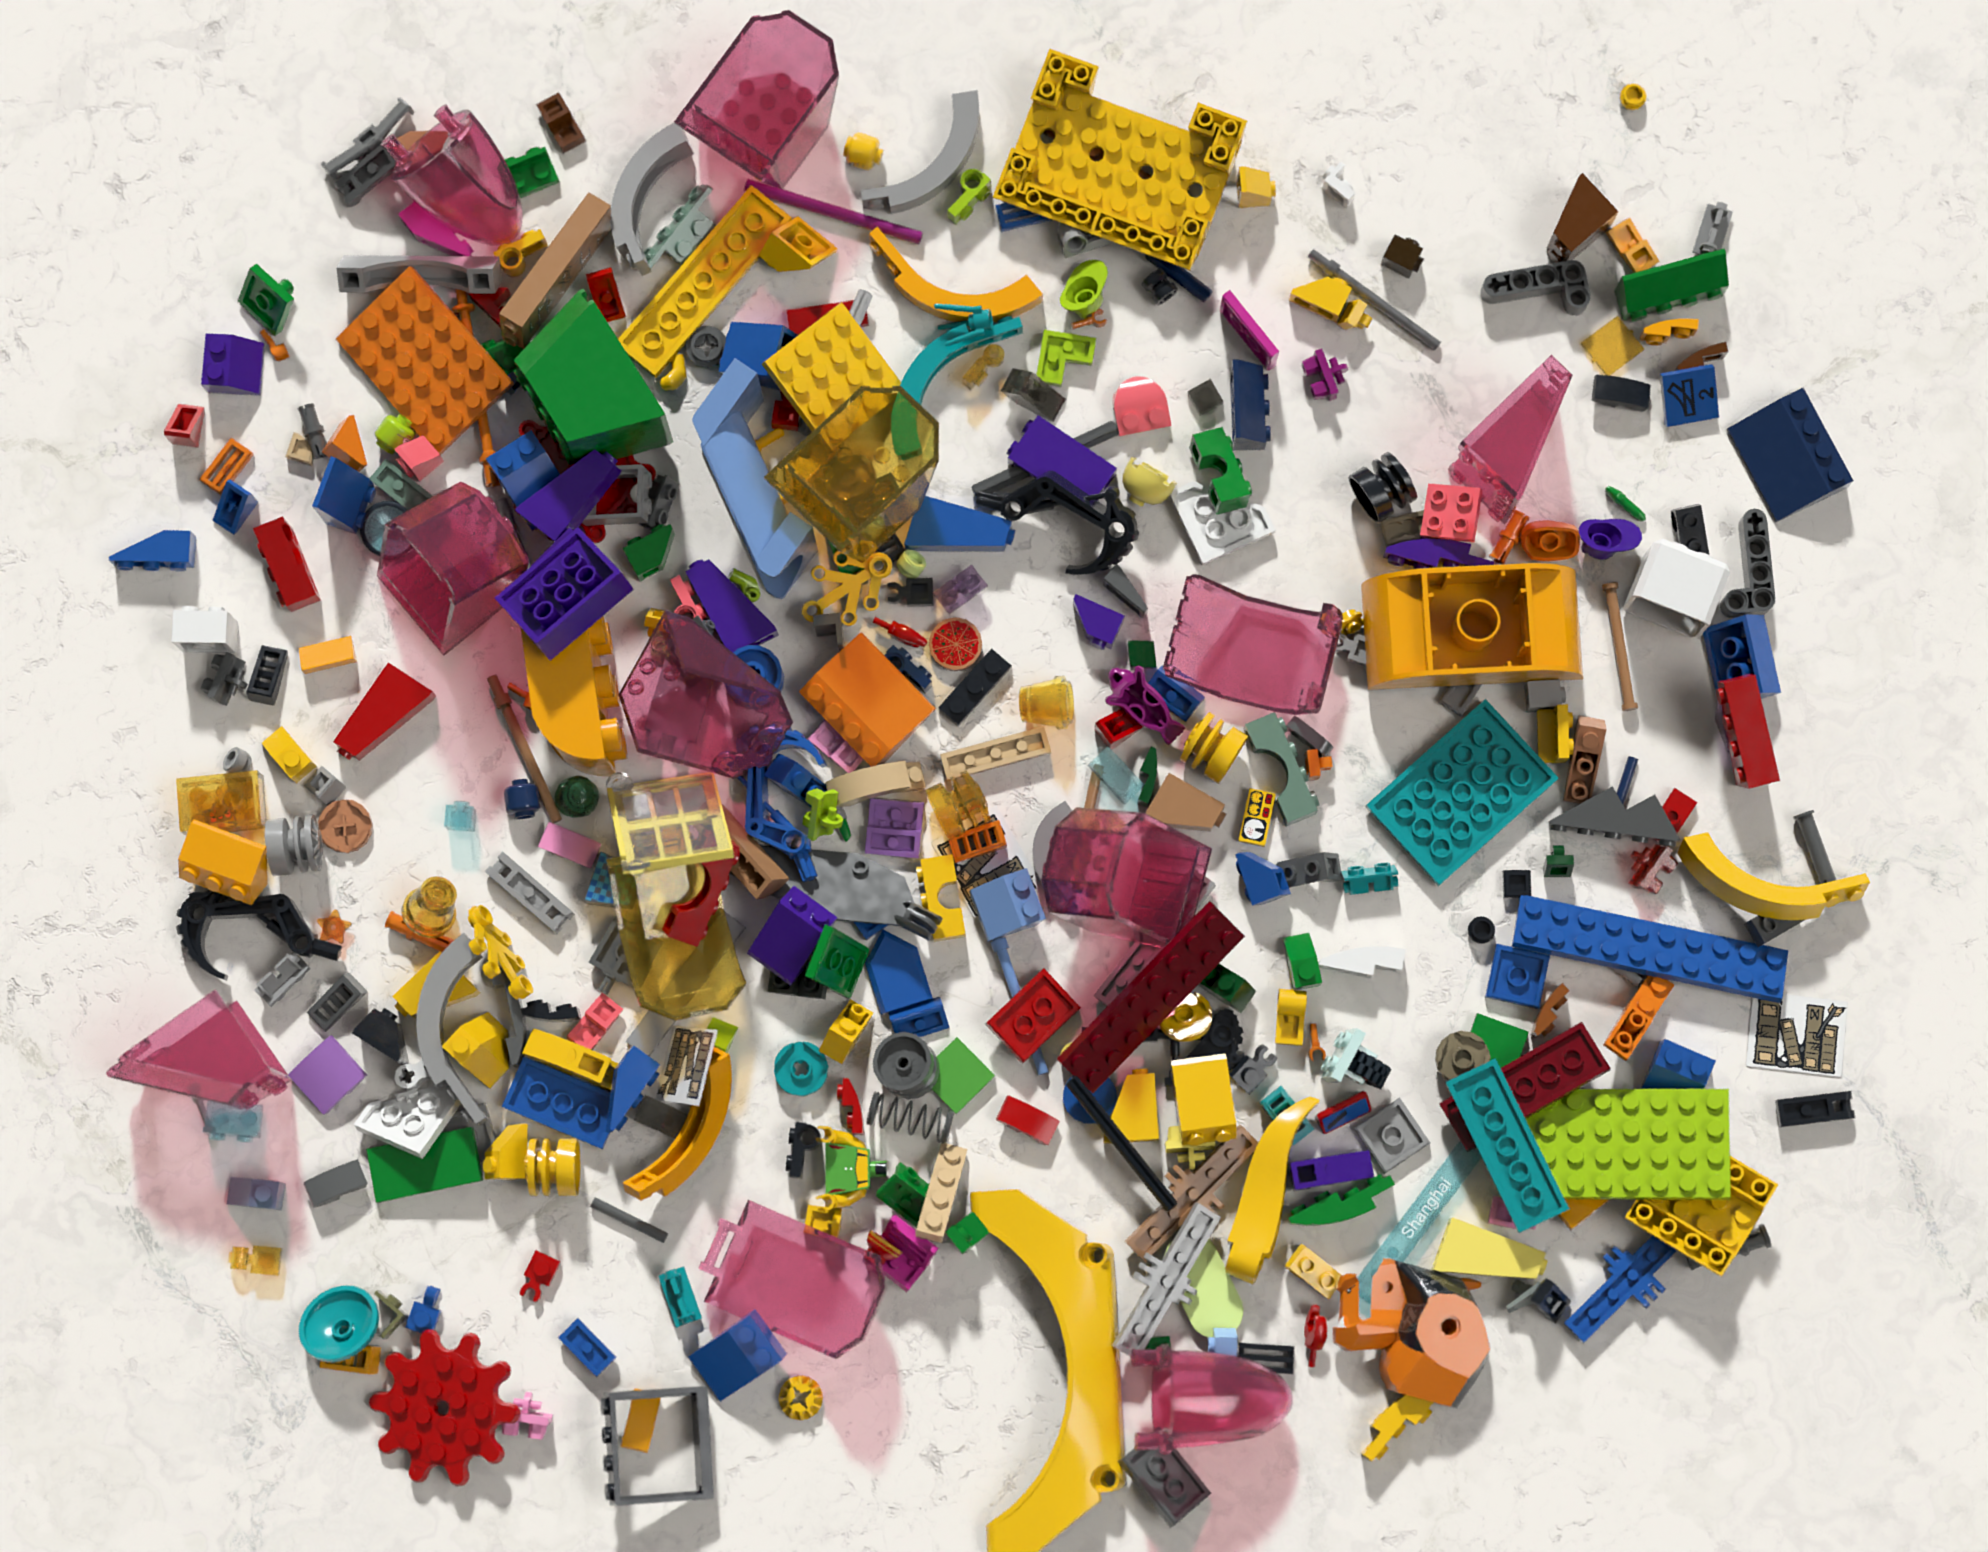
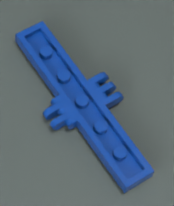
[1563,1236,1677,1343]

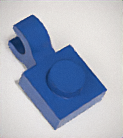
[405,1285,442,1333]

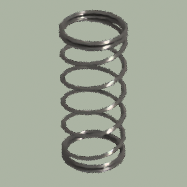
[866,1091,954,1144]

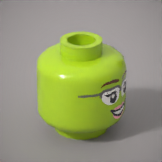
[375,414,415,455]

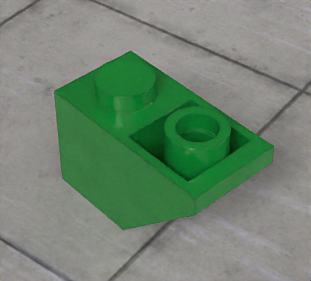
[623,524,675,581]

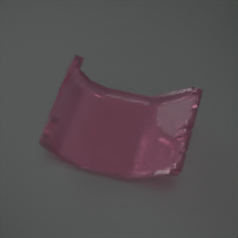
[1163,574,1343,716]

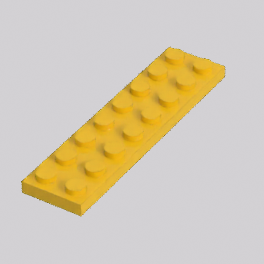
[618,185,792,378]

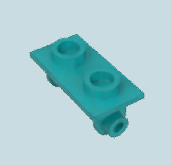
[1341,862,1399,895]
[658,1266,702,1328]

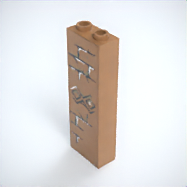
[499,192,611,349]

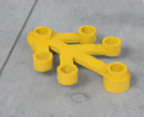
[801,550,892,626]
[468,905,533,1000]

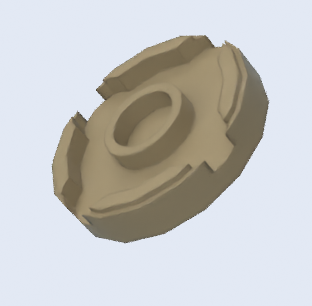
[1435,1031,1490,1081]

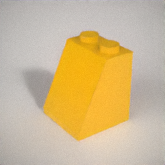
[1171,1054,1237,1146]

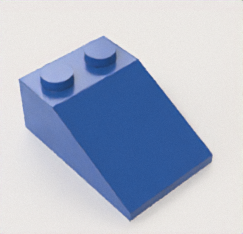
[486,430,560,532]
[312,456,376,534]
[688,1309,787,1402]

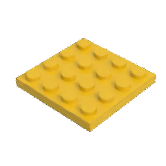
[762,302,901,450]

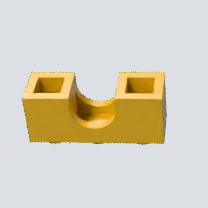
[916,854,966,942]

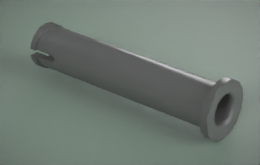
[1793,810,1836,884]

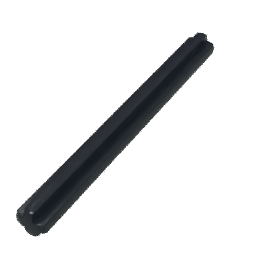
[1066,1076,1177,1212]

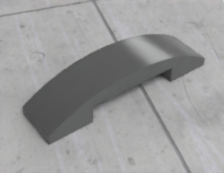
[487,959,527,1067]

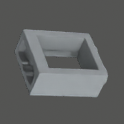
[582,464,652,526]

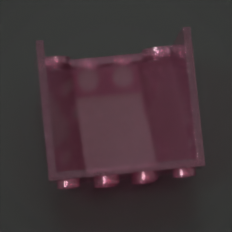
[618,610,793,779]
[106,990,292,1110]

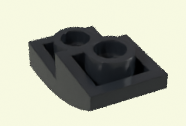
[1592,375,1651,412]
[521,999,582,1022]

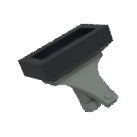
[1506,1278,1571,1324]

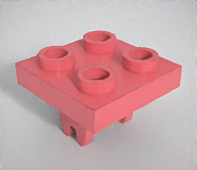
[1420,483,1483,542]

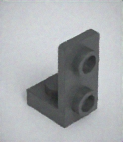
[1276,852,1342,888]

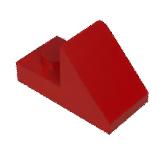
[586,267,626,322]
[468,287,511,328]

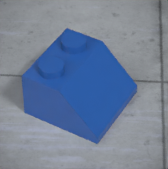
[1640,1039,1716,1089]

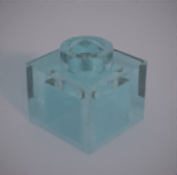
[444,801,477,832]

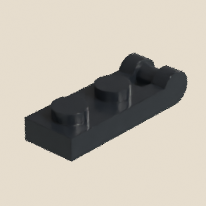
[1775,1091,1856,1128]

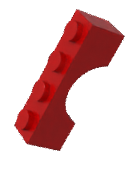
[662,830,740,947]

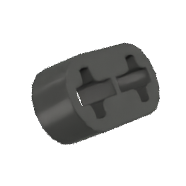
[1286,716,1333,757]

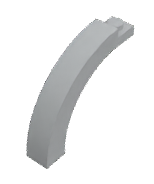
[861,90,979,214]
[611,121,694,276]

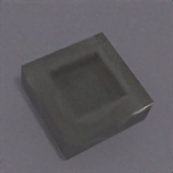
[1187,379,1224,416]

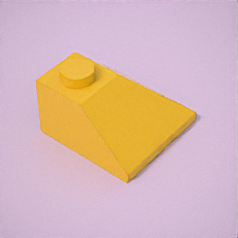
[758,216,838,272]

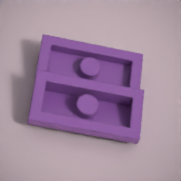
[865,797,924,858]
[288,1035,367,1115]

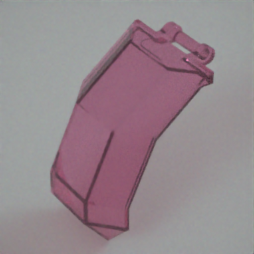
[698,1200,887,1359]

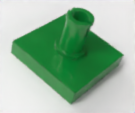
[237,264,294,336]

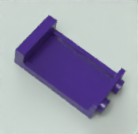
[1006,415,1117,501]

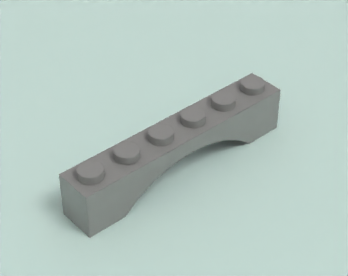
[336,256,502,294]

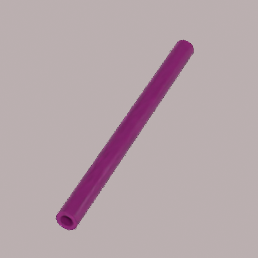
[744,179,923,245]

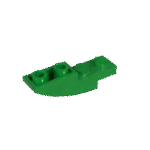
[1286,1174,1395,1226]

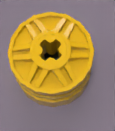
[1179,712,1248,784]
[525,1139,581,1196]

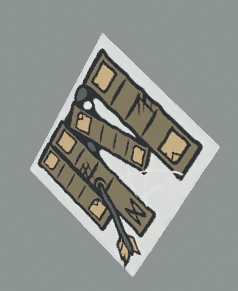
[931,805,1043,924]
[1746,994,1848,1077]
[655,1026,718,1106]

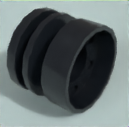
[1348,452,1417,524]

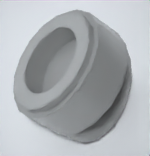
[223,747,252,777]

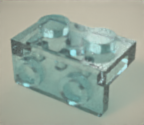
[202,1101,264,1143]

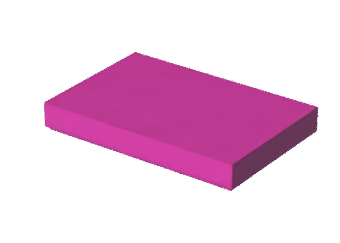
[1220,290,1279,370]

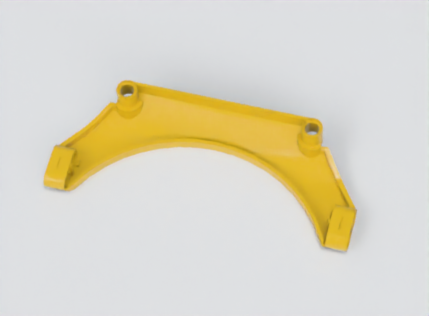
[970,1189,1126,1552]

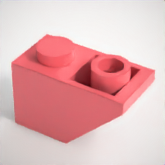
[394,436,444,482]

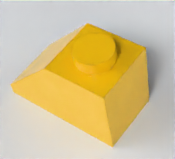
[1236,166,1276,208]
[1289,277,1352,323]
[262,726,317,784]
[483,1124,527,1180]

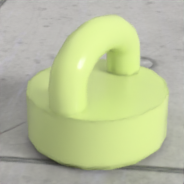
[897,550,926,578]

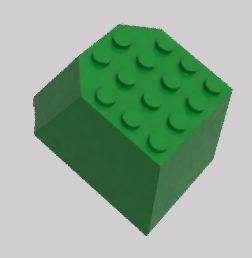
[514,289,673,465]

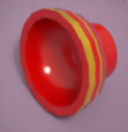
[865,1230,903,1265]

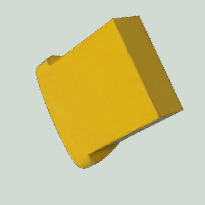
[804,1205,842,1240]

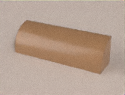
[693,804,790,899]

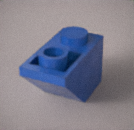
[764,753,827,808]
[1235,852,1291,906]

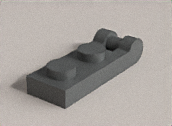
[334,142,402,207]

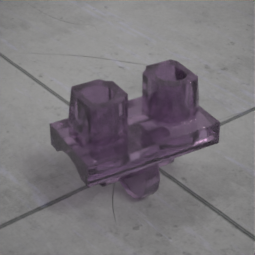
[933,564,988,615]

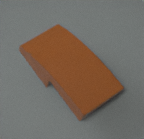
[1531,983,1570,1038]

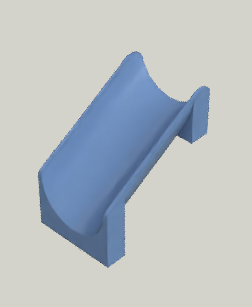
[692,358,818,599]

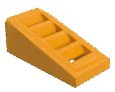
[319,1345,381,1375]

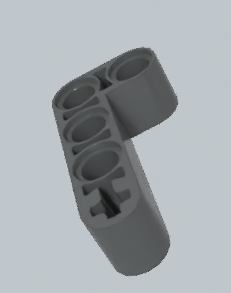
[1480,260,1590,315]
[1720,509,1776,618]

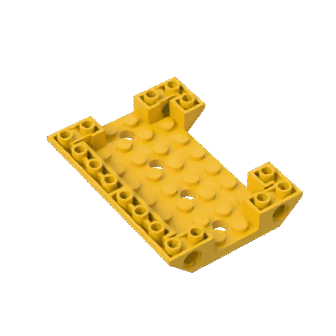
[993,48,1248,270]

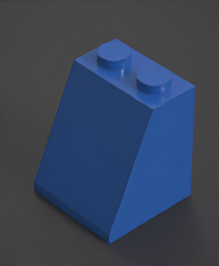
[718,321,798,390]

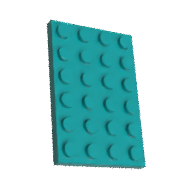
[1365,699,1559,887]

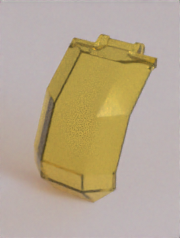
[606,830,746,1021]

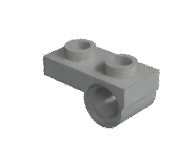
[1057,223,1114,258]

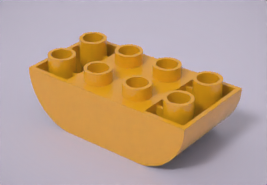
[1361,563,1583,690]
[520,616,628,777]

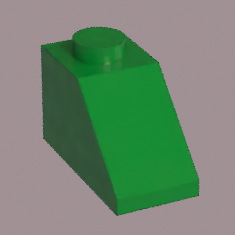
[1282,933,1322,990]

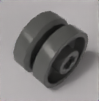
[873,1032,940,1100]

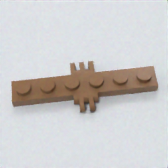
[1124,1124,1258,1262]

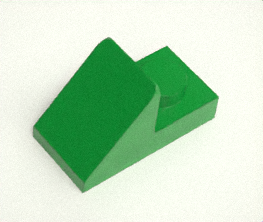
[945,1212,989,1254]

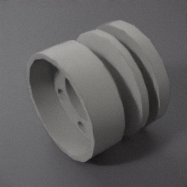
[265,814,323,876]

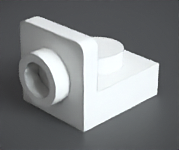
[1322,162,1355,208]

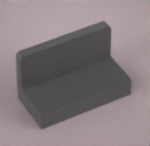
[813,613,845,652]

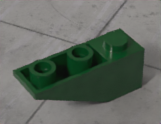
[1198,964,1256,1013]

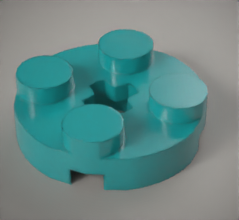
[774,1042,829,1097]

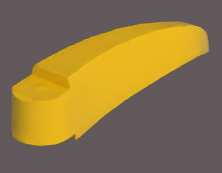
[1225,1097,1320,1285]

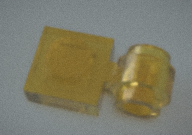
[962,344,1005,390]
[228,1246,282,1276]

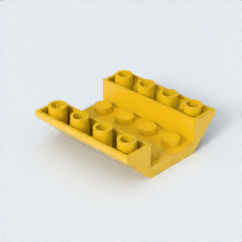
[1625,1156,1779,1277]

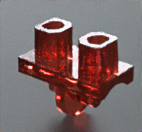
[1628,844,1678,894]

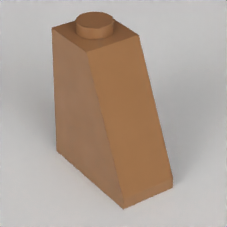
[1141,773,1226,832]

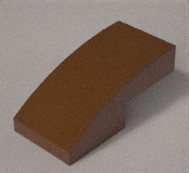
[536,92,586,154]
[1675,342,1728,371]

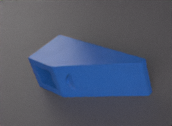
[109,530,196,572]
[606,1046,660,1134]

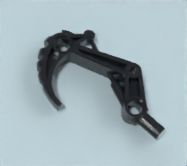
[976,471,1139,575]
[176,890,342,981]

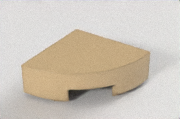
[285,432,314,466]

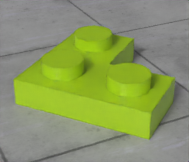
[1035,330,1096,387]

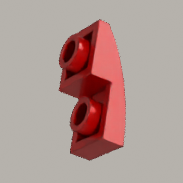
[837,1078,864,1135]
[995,1095,1060,1145]

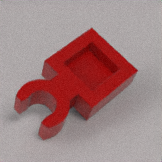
[771,390,800,431]
[520,1250,561,1302]

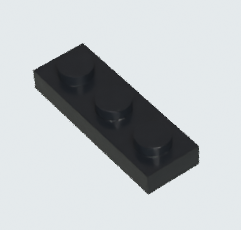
[938,648,1012,727]

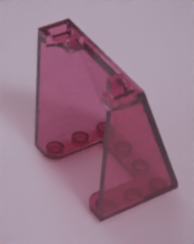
[1448,354,1573,525]

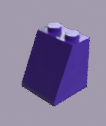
[747,885,838,986]

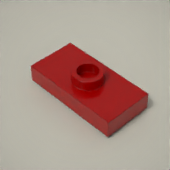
[1652,788,1698,848]

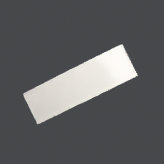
[1318,946,1406,978]

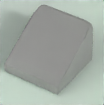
[304,766,346,806]

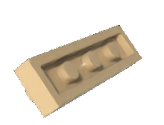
[940,726,1051,782]
[915,1143,968,1243]

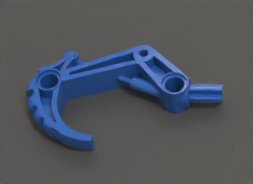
[725,723,827,882]

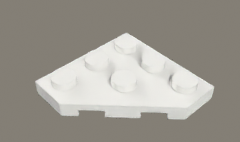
[1170,481,1276,566]
[354,1082,462,1159]

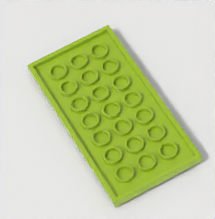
[1525,1089,1731,1200]

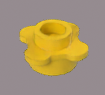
[1338,609,1364,635]

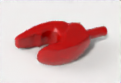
[872,617,927,648]
[1304,1305,1327,1367]

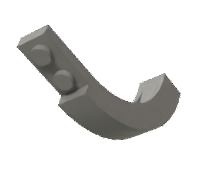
[416,933,489,1126]

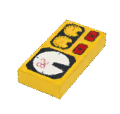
[1238,788,1276,847]

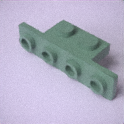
[644,185,716,269]

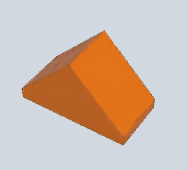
[322,415,367,472]

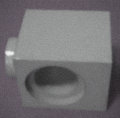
[1524,679,1566,713]

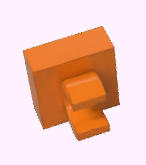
[1304,749,1333,781]

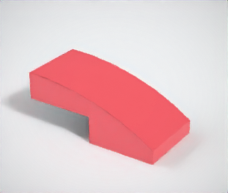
[567,992,623,1050]

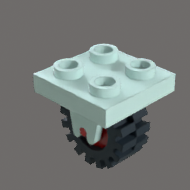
[1320,1028,1391,1089]

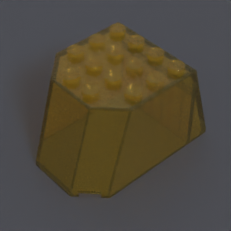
[764,386,939,563]

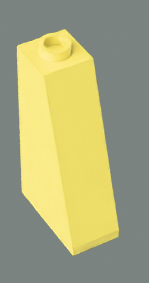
[1431,1217,1548,1279]

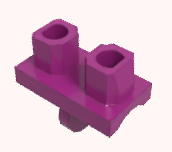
[1301,348,1349,401]

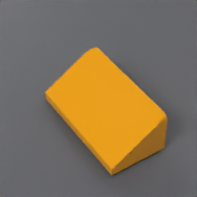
[299,636,357,674]

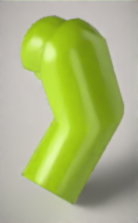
[728,568,761,602]

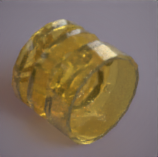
[925,770,991,841]

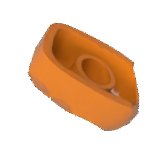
[1520,520,1580,561]

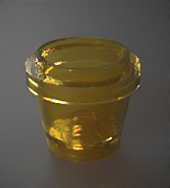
[1019,675,1074,730]
[401,876,457,938]

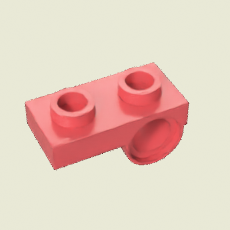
[670,575,707,630]

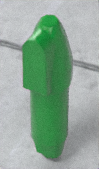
[1605,485,1646,521]

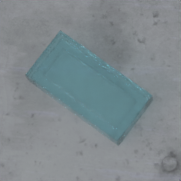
[1087,746,1144,804]

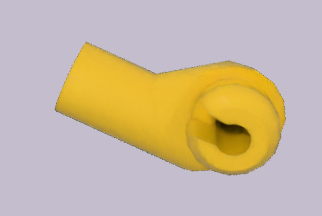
[660,354,687,391]

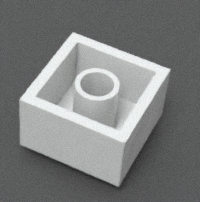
[171,606,238,653]

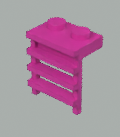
[864,1215,939,1292]

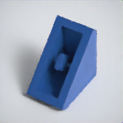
[212,479,258,535]

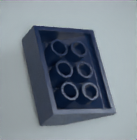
[1727,387,1854,522]

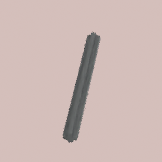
[971,421,1119,499]

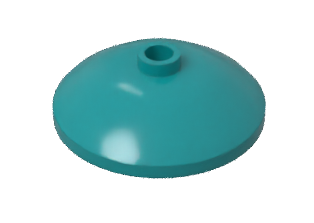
[299,1285,379,1362]

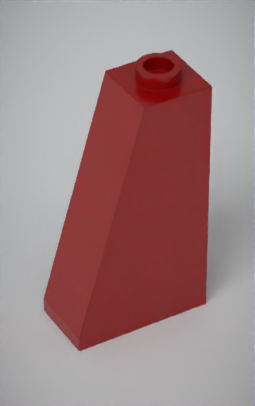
[333,662,436,761]

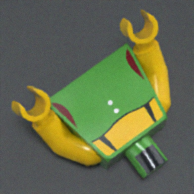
[815,1126,887,1212]

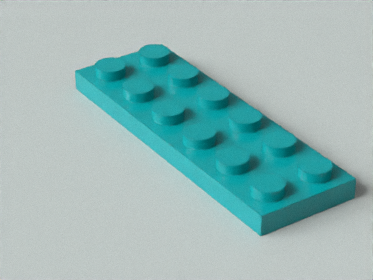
[1445,1058,1569,1233]

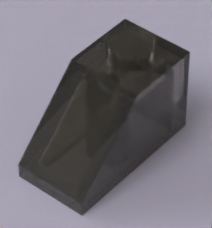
[1001,368,1066,422]
[634,1095,688,1139]

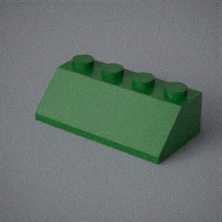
[1614,249,1729,322]

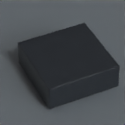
[1502,870,1531,898]

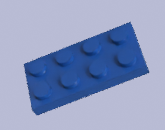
[502,1056,611,1149]

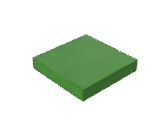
[932,1037,995,1114]

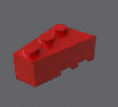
[253,516,321,612]

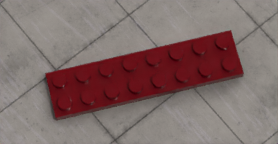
[1057,901,1245,1093]

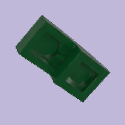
[1137,746,1157,808]

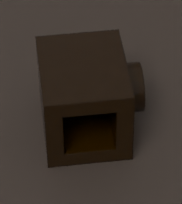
[1381,234,1424,278]

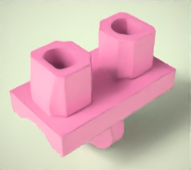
[502,1392,553,1439]

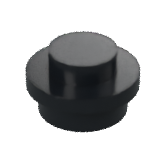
[1468,916,1495,944]

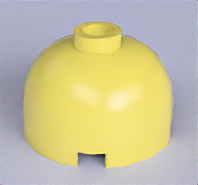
[1122,457,1177,507]

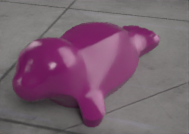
[1105,666,1186,745]

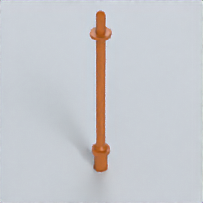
[452,289,501,487]

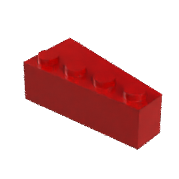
[1716,674,1780,789]

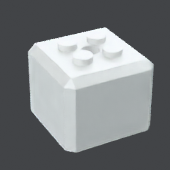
[1623,539,1730,639]

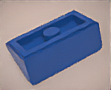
[1148,665,1205,722]
[888,997,950,1037]

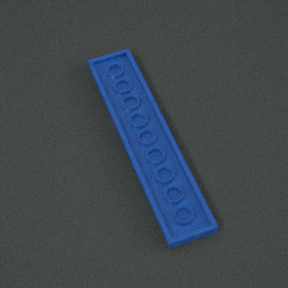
[1511,895,1788,1003]

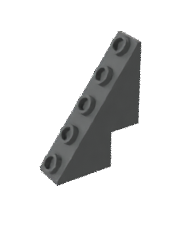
[1548,786,1680,847]

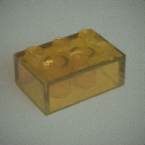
[176,770,267,836]

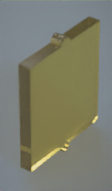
[1581,315,1645,376]

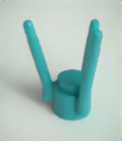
[934,304,993,346]

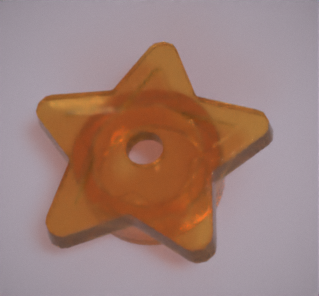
[317,909,352,944]

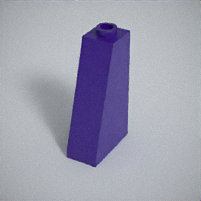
[515,449,622,541]
[685,559,779,656]

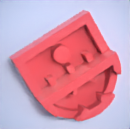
[1112,376,1172,436]

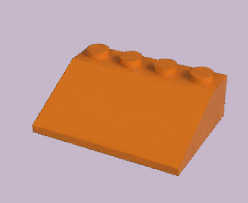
[799,632,936,767]

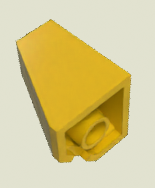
[442,1012,509,1089]

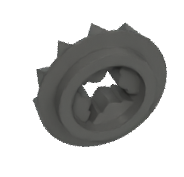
[686,326,726,368]

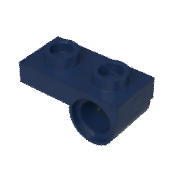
[884,645,933,693]

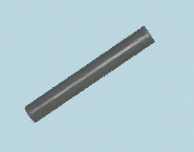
[590,1197,669,1243]

